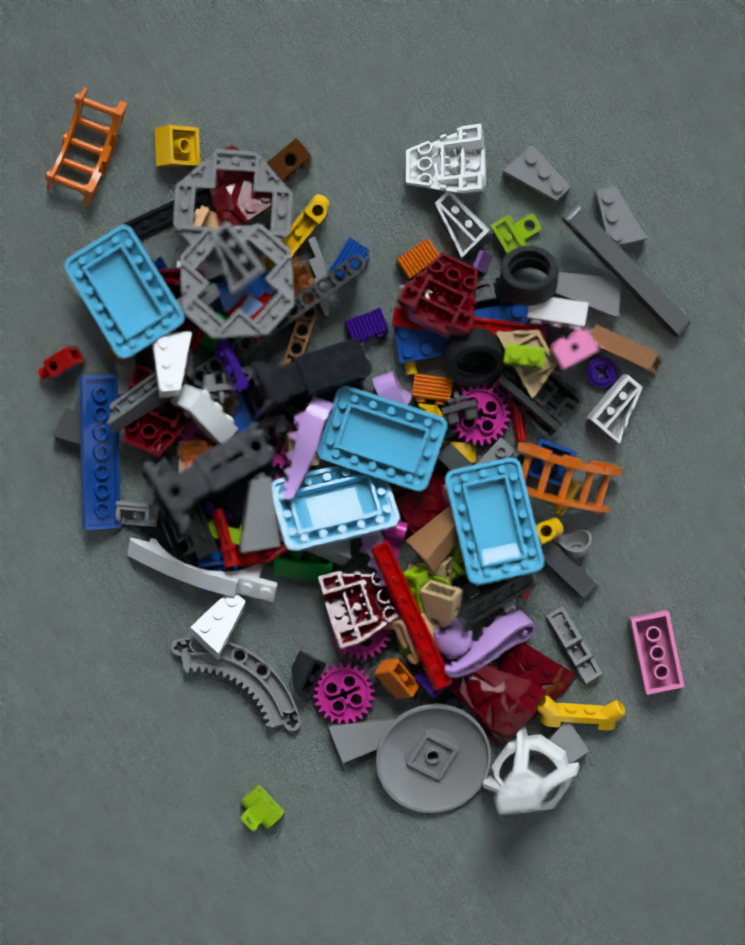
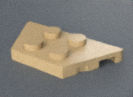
[496,330,557,399]

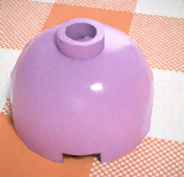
[434,626,472,659]

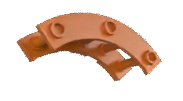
[45,87,128,206]
[517,442,623,514]

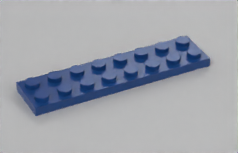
[392,303,550,364]
[79,374,121,530]

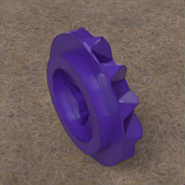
[587,357,617,388]

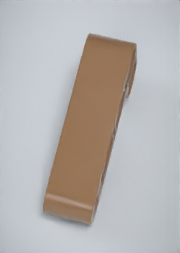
[282,302,318,366]

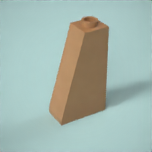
[589,324,663,376]
[406,506,459,571]

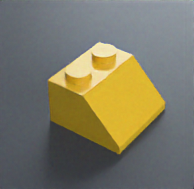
[154,125,200,167]

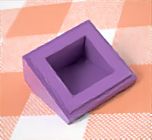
[473,250,492,274]

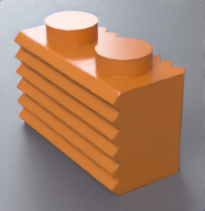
[396,238,439,280]
[412,374,453,405]
[375,658,420,699]

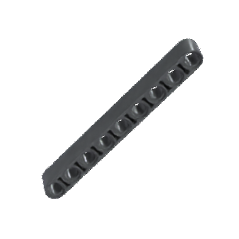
[561,204,691,338]

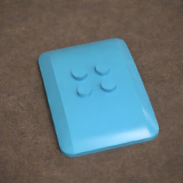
[65,225,184,358]
[317,386,447,491]
[445,458,544,584]
[272,465,399,551]

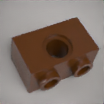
[267,138,312,182]

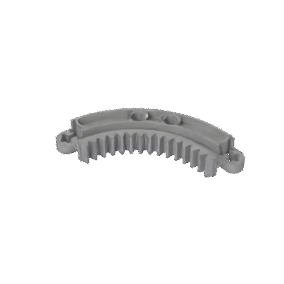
[171,636,301,731]

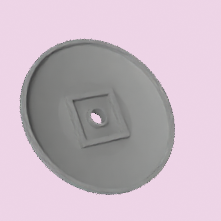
[376,704,491,813]

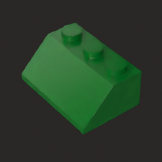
[273,540,333,582]

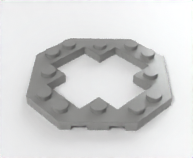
[173,149,293,267]
[180,225,294,338]

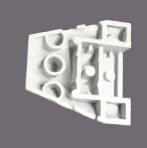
[406,124,486,193]

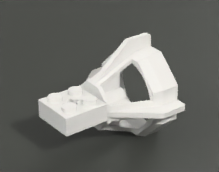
[483,726,580,813]

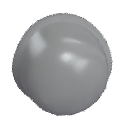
[558,529,592,558]

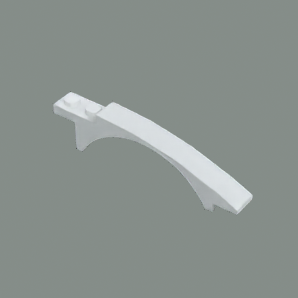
[127,538,277,602]

